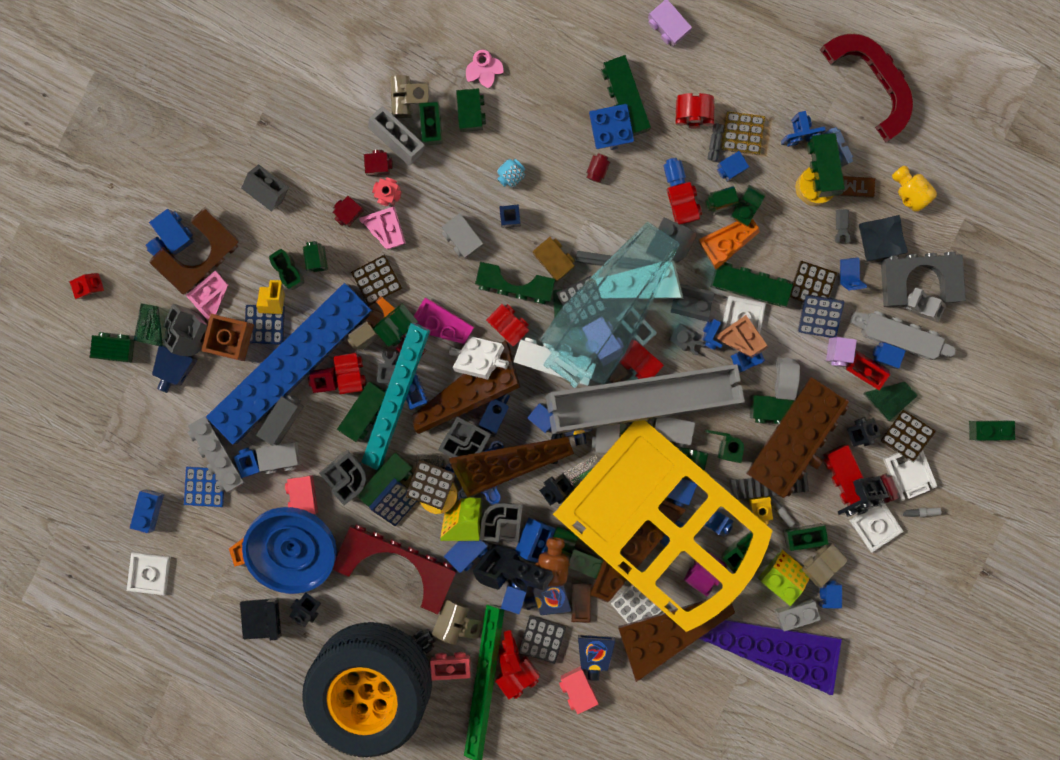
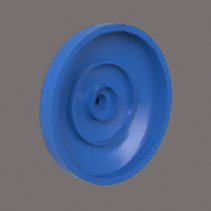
[242,507,337,594]

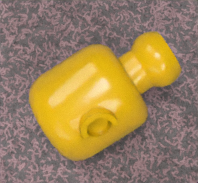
[892,165,937,212]

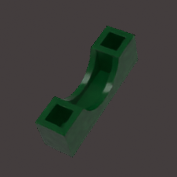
[475,262,555,305]

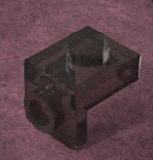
[416,453,446,469]

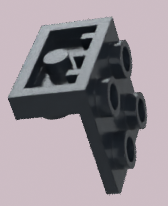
[838,476,889,517]
[240,598,282,641]

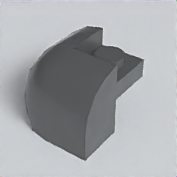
[645,217,697,263]
[162,304,207,356]
[438,417,491,458]
[319,450,366,505]
[480,502,522,542]

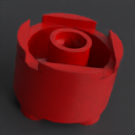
[675,93,715,129]

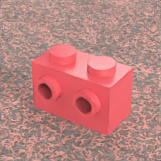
[430,652,471,680]

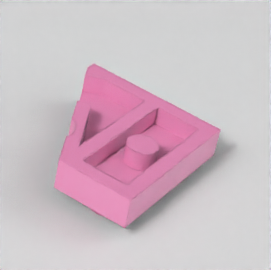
[359,207,406,250]
[186,270,228,321]

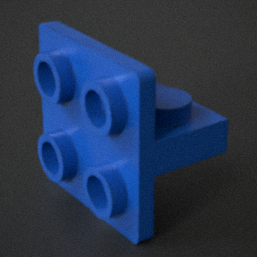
[589,104,634,150]
[781,111,826,147]

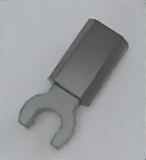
[835,209,850,243]

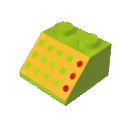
[440,497,482,541]
[758,550,810,606]

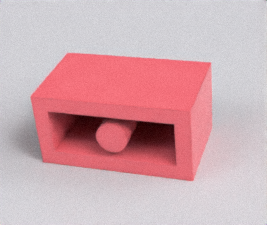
[285,475,318,514]
[559,666,599,714]

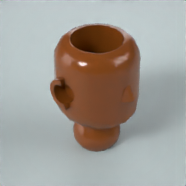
[535,537,570,587]

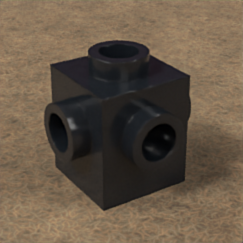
[847,417,881,447]
[539,473,575,506]
[289,592,321,627]

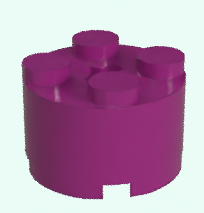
[684,550,727,597]

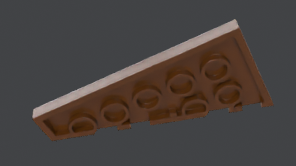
[412,340,521,434]
[449,437,574,498]
[590,500,686,603]
[618,599,735,682]

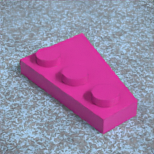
[414,297,475,344]

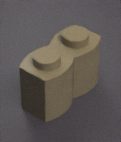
[348,321,380,350]
[802,543,848,587]

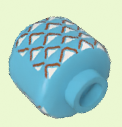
[497,159,526,188]

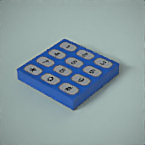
[184,466,224,507]

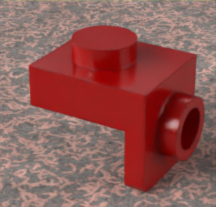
[69,273,104,299]

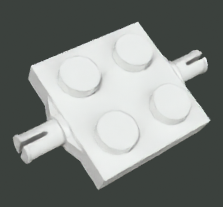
[449,336,509,379]

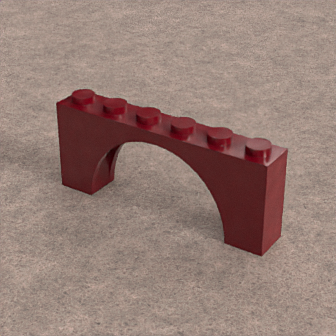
[332,524,457,615]

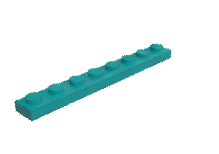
[361,322,431,471]

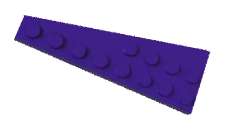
[699,620,842,695]

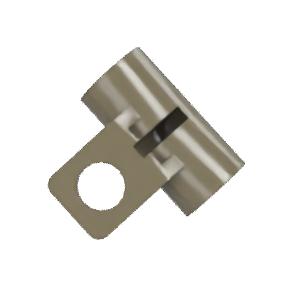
[390,75,429,118]
[432,599,483,645]

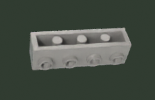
[187,416,245,494]

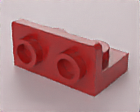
[499,630,522,676]

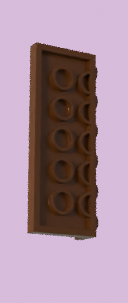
[746,377,849,498]

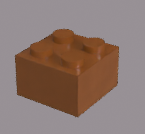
[201,314,254,362]

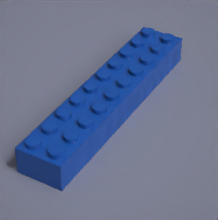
[206,283,374,445]

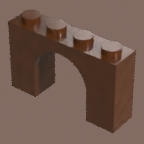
[149,207,239,295]

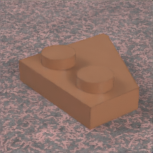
[716,315,768,358]

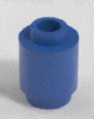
[663,158,686,187]

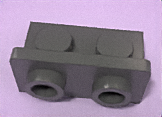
[670,284,715,322]

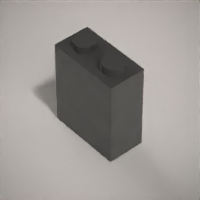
[256,395,304,446]

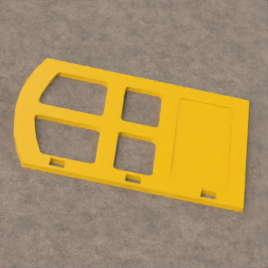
[553,420,773,632]

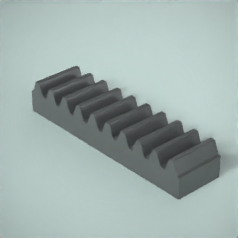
[730,472,809,499]

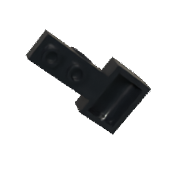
[473,544,554,591]

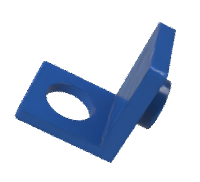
[840,257,867,291]

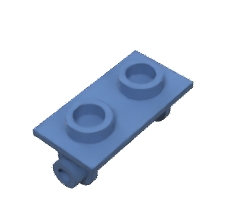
[823,127,853,167]

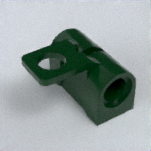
[704,429,744,463]

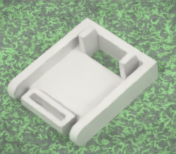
[883,451,937,501]

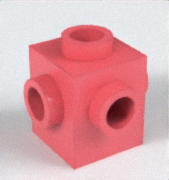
[372,177,402,207]

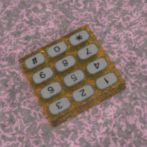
[721,111,765,155]

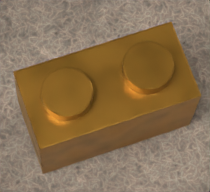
[532,237,575,282]

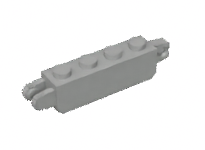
[850,311,956,360]

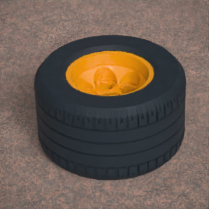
[302,622,432,758]

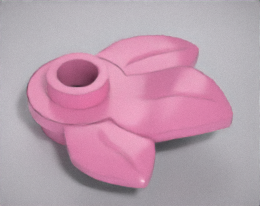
[466,50,504,88]

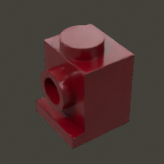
[308,366,338,393]

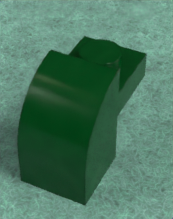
[730,185,766,227]
[721,531,753,573]

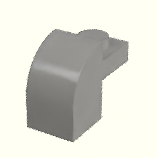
[906,287,946,323]
[774,357,800,400]

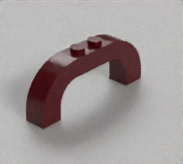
[820,34,913,143]

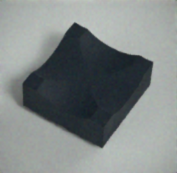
[859,215,908,262]

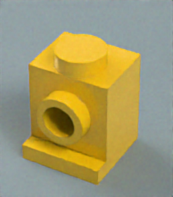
[748,496,773,524]

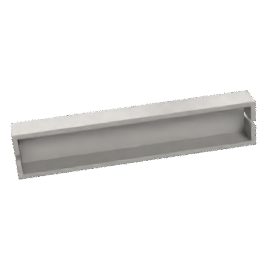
[546,364,745,434]

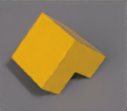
[256,280,285,314]

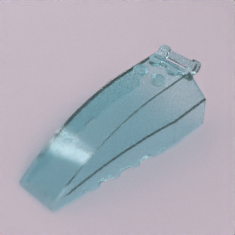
[540,221,680,388]

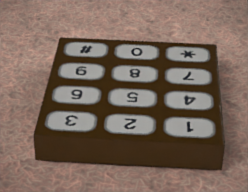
[351,254,403,306]
[789,260,837,302]
[881,410,936,463]
[406,460,456,510]

